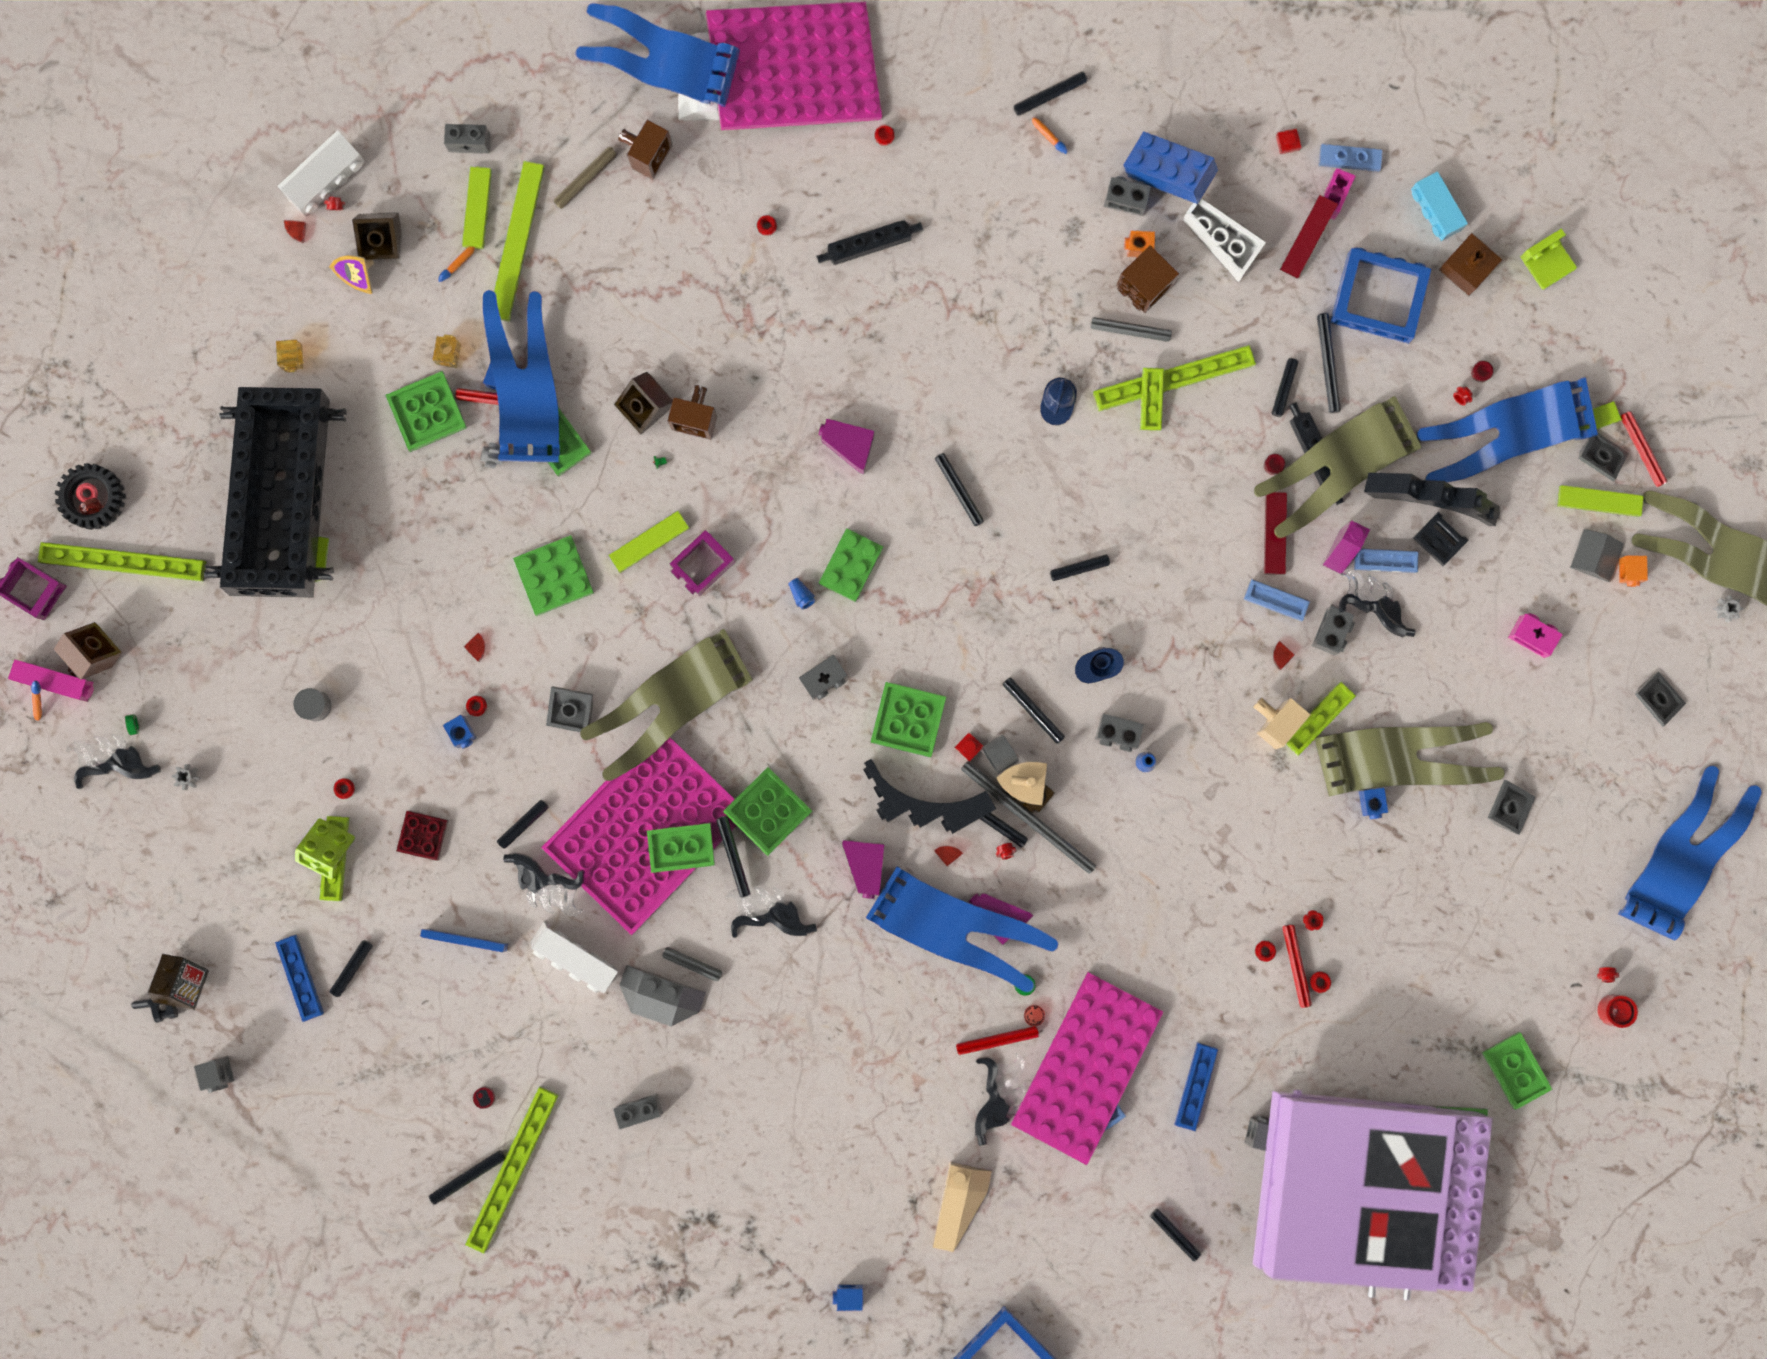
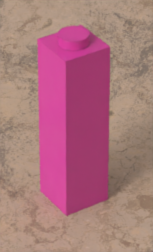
[8,659,94,702]

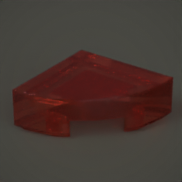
[284,220,306,243]
[464,632,485,662]
[1273,641,1295,671]
[934,846,963,866]

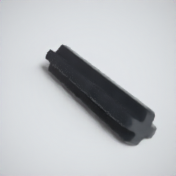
[1272,358,1299,417]
[1050,554,1110,581]
[497,800,549,849]
[980,813,1028,847]
[330,940,373,997]
[1150,1209,1201,1262]

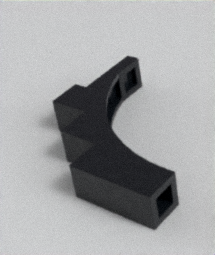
[1364,472,1500,526]
[863,759,996,834]

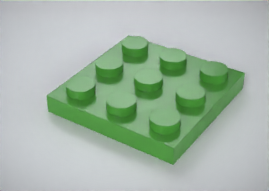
[385,371,467,452]
[513,535,594,616]
[870,682,946,758]
[723,767,812,856]

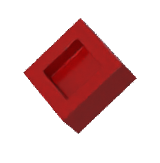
[1276,128,1302,155]
[954,732,983,762]

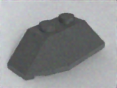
[620,965,706,1026]

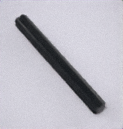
[1317,313,1341,414]

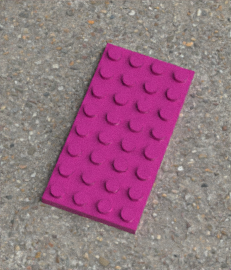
[1010,972,1163,1165]

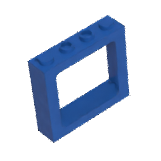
[1330,247,1431,344]
[953,1306,1056,1359]

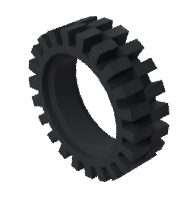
[55,463,126,530]

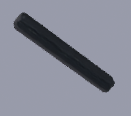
[1013,72,1088,116]
[935,453,984,527]
[1003,677,1065,744]
[717,816,751,898]
[429,1150,505,1205]

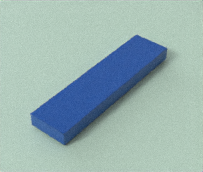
[420,929,508,952]
[275,935,324,1022]
[1174,1043,1218,1131]

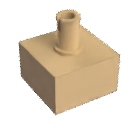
[1253,697,1311,749]

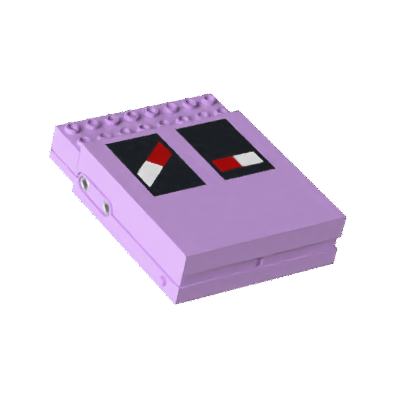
[1253,1090,1492,1300]

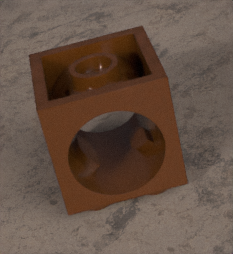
[1116,245,1179,313]

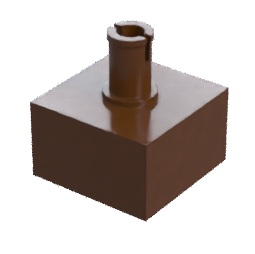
[618,119,673,180]
[1438,233,1503,296]
[667,385,717,440]
[54,622,122,680]

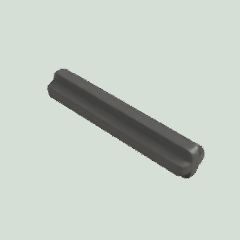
[662,947,722,981]

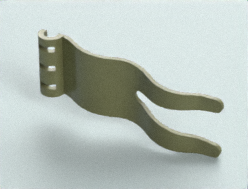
[1254,396,1422,538]
[1631,490,1767,606]
[580,629,753,781]
[1314,722,1505,797]

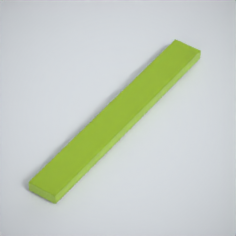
[494,161,545,322]
[1093,345,1256,412]
[37,542,206,582]
[465,1086,559,1254]

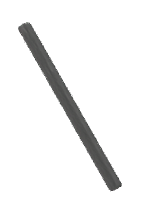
[961,761,1096,874]

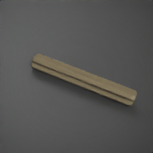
[554,146,617,209]

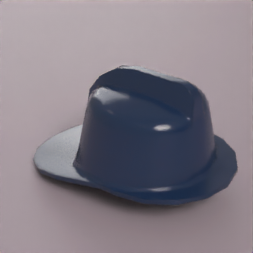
[1040,378,1077,426]
[1075,647,1124,684]

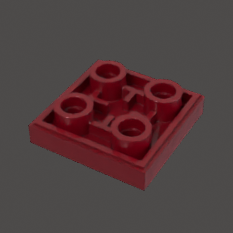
[396,810,448,861]

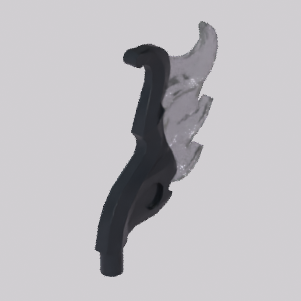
[1339,569,1415,638]
[66,734,161,789]
[503,853,585,917]
[725,887,817,938]
[975,1053,1026,1146]

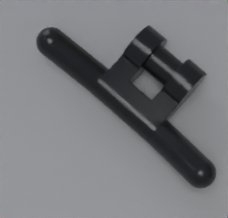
[131,999,178,1023]

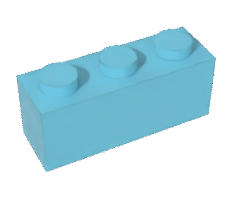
[1411,171,1468,241]

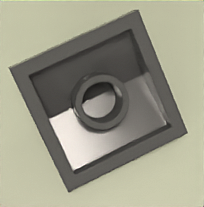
[1578,433,1629,482]
[1570,529,1623,582]
[1635,672,1686,727]
[546,686,593,732]
[1488,780,1535,835]

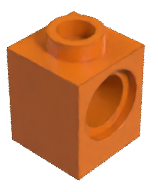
[1124,231,1155,257]
[1619,555,1648,587]

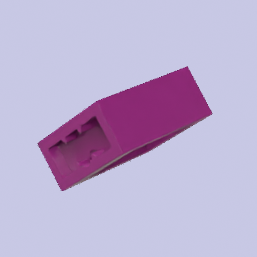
[669,530,735,596]
[0,557,67,620]

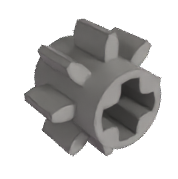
[480,442,502,469]
[1714,595,1743,622]
[172,764,201,791]

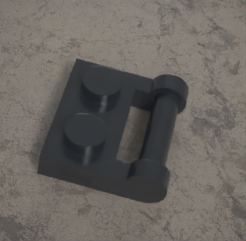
[1413,511,1469,566]

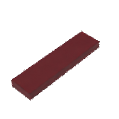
[1280,194,1338,279]
[1264,492,1287,575]

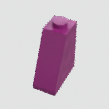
[818,418,874,474]
[1323,520,1370,574]
[842,840,884,899]
[968,893,1033,945]

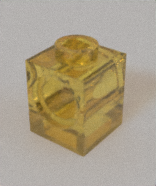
[432,334,461,368]
[276,339,304,373]

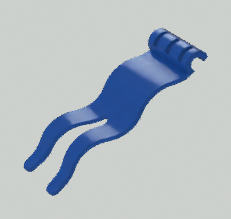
[576,3,740,107]
[483,290,560,462]
[1417,377,1598,483]
[1618,766,1762,941]
[866,867,1058,992]

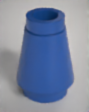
[788,578,815,610]
[1136,752,1156,772]

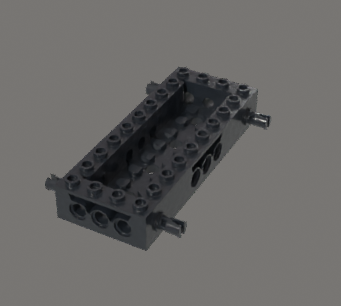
[204,387,347,598]

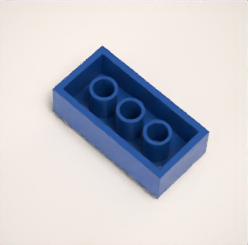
[1123,131,1218,204]

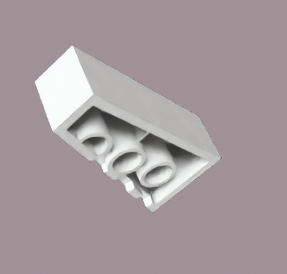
[1183,199,1266,282]
[530,921,618,993]

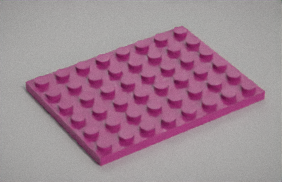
[706,1,882,131]
[541,738,737,935]

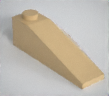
[933,1162,992,1252]

